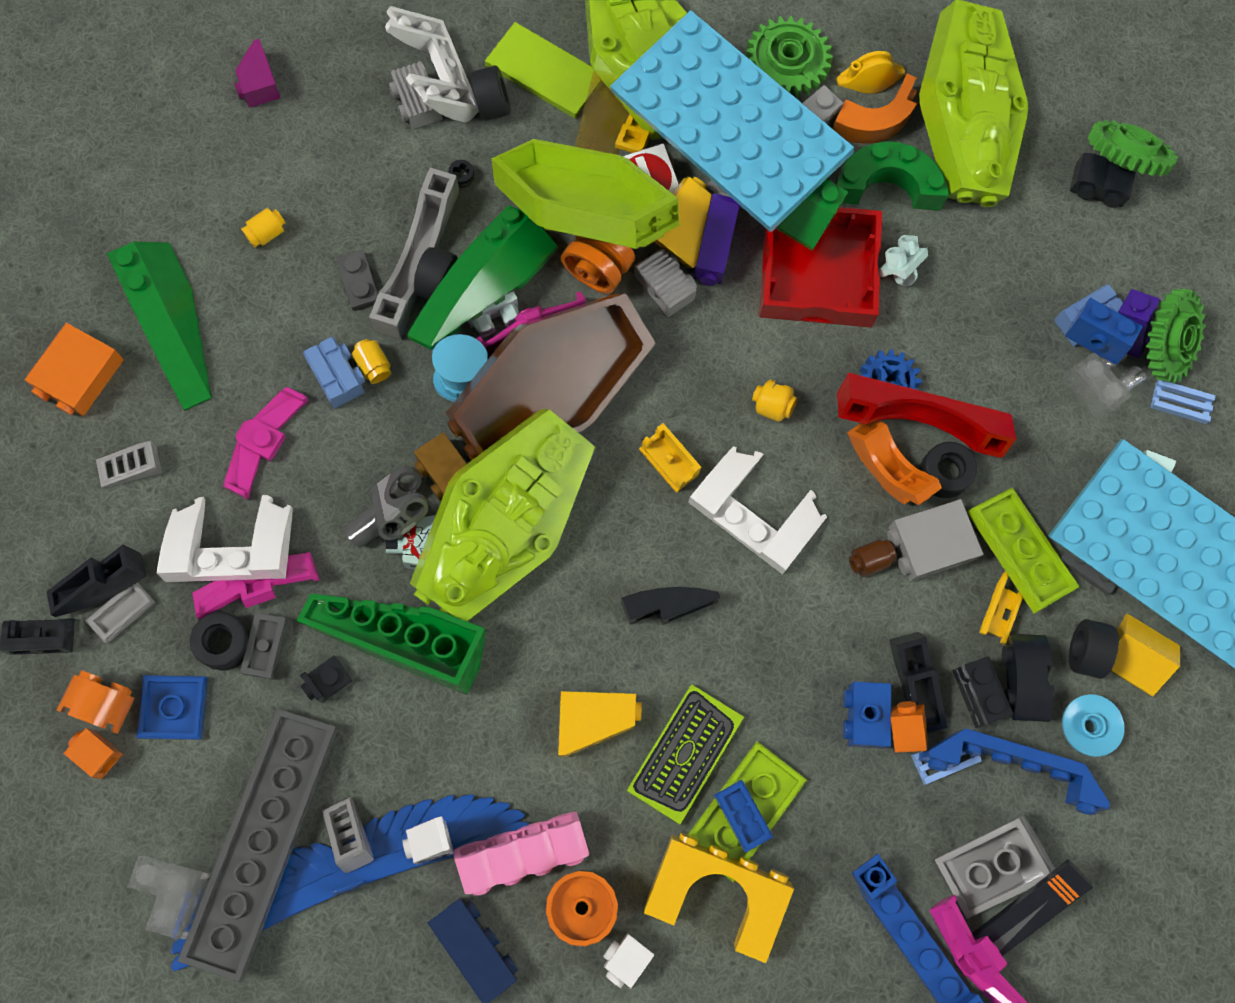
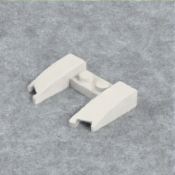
[385,6,479,122]
[688,447,827,574]
[156,495,293,582]

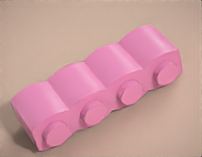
[454,811,589,895]

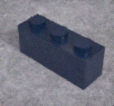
[427,898,519,1003]

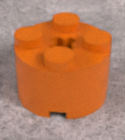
[56,670,135,734]

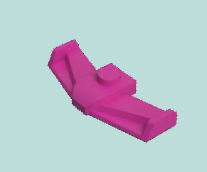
[476,291,586,355]
[223,387,309,500]
[192,552,320,620]
[929,895,1027,1003]

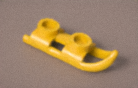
[979,571,1023,645]

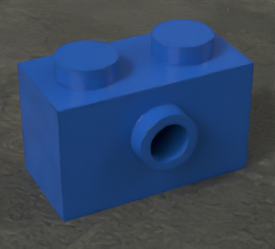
[1065,297,1143,365]
[842,682,891,749]

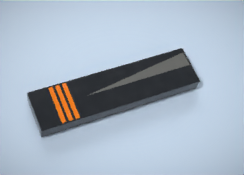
[972,859,1093,956]

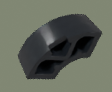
[1001,634,1054,722]

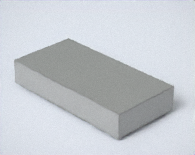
[85,582,156,644]

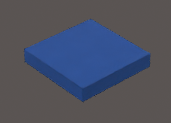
[136,675,208,740]

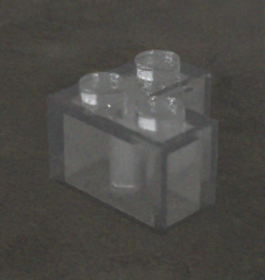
[127,854,212,939]

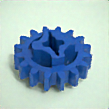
[859,349,922,390]

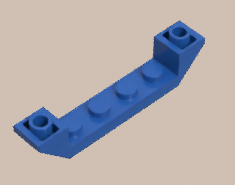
[918,729,1110,815]
[851,854,984,1003]

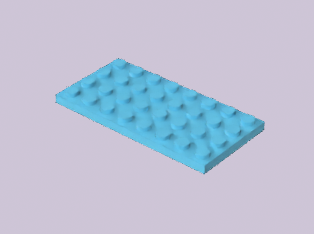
[610,10,854,232]
[1048,439,1235,669]

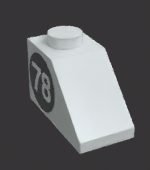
[402,816,454,865]

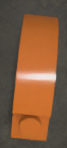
[833,74,917,144]
[847,420,942,505]

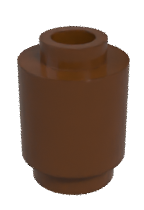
[849,539,897,577]

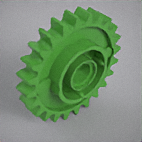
[745,16,833,98]
[1087,120,1178,177]
[1146,289,1206,383]

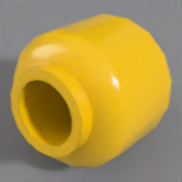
[752,379,798,422]

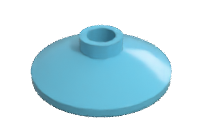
[1062,694,1125,757]

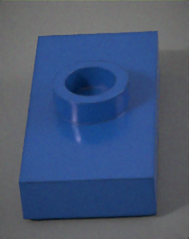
[714,780,773,853]

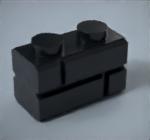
[952,656,1013,728]

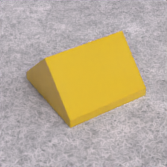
[1111,613,1180,696]

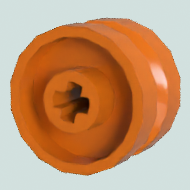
[561,235,635,294]
[546,871,618,946]

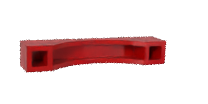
[837,372,1016,458]

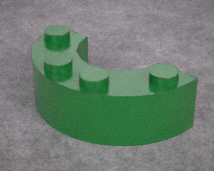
[836,142,949,211]

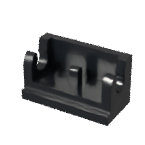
[0,618,75,655]

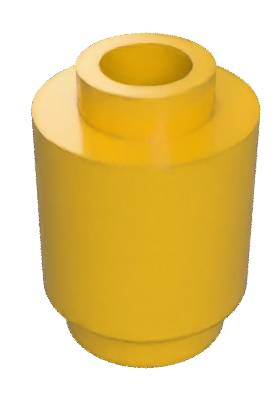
[241,207,286,248]
[352,339,392,384]

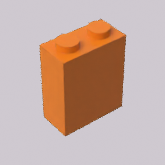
[24,322,124,417]

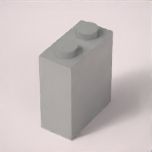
[887,499,984,582]

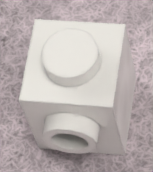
[603,933,654,988]

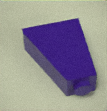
[694,193,740,286]
[1118,289,1161,358]

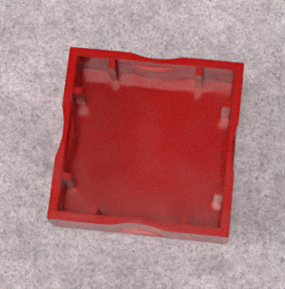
[759,207,882,328]

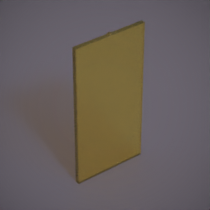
[575,71,628,155]

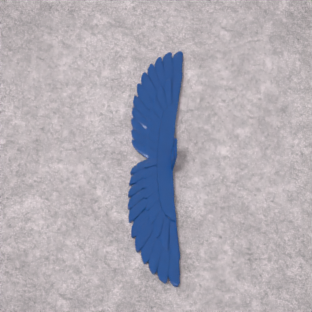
[171,794,529,971]

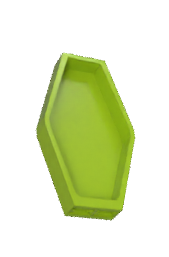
[585,0,687,140]
[919,0,1028,207]
[491,139,679,249]
[410,409,595,621]

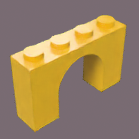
[644,833,794,963]

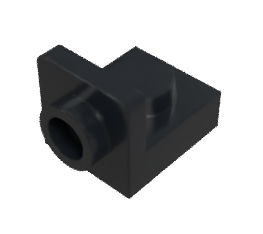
[300,655,353,703]

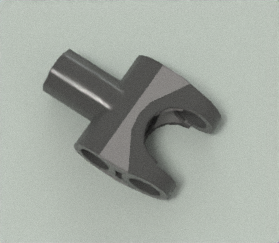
[344,466,428,548]

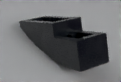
[47,544,146,617]
[621,587,721,625]
[889,632,948,733]

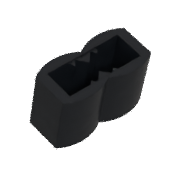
[1070,153,1136,207]

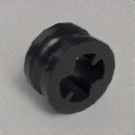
[449,160,474,187]

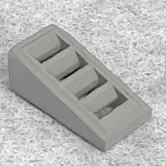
[96,440,162,488]
[322,797,374,873]

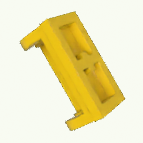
[639,423,701,493]

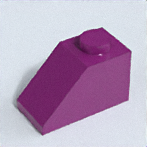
[234,38,281,108]

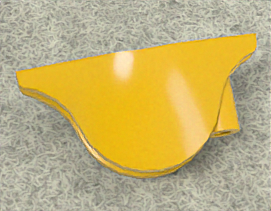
[836,51,906,94]

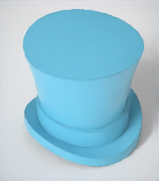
[432,334,488,402]

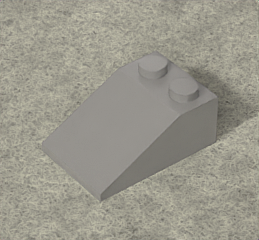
[935,813,1055,919]

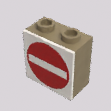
[623,144,681,194]

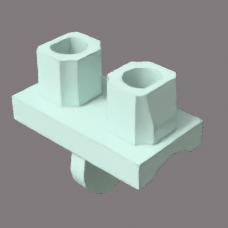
[879,235,928,286]
[468,291,519,338]

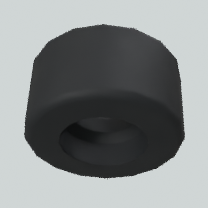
[471,65,511,121]
[414,247,458,300]
[919,442,977,498]
[189,612,250,671]
[1069,619,1119,679]

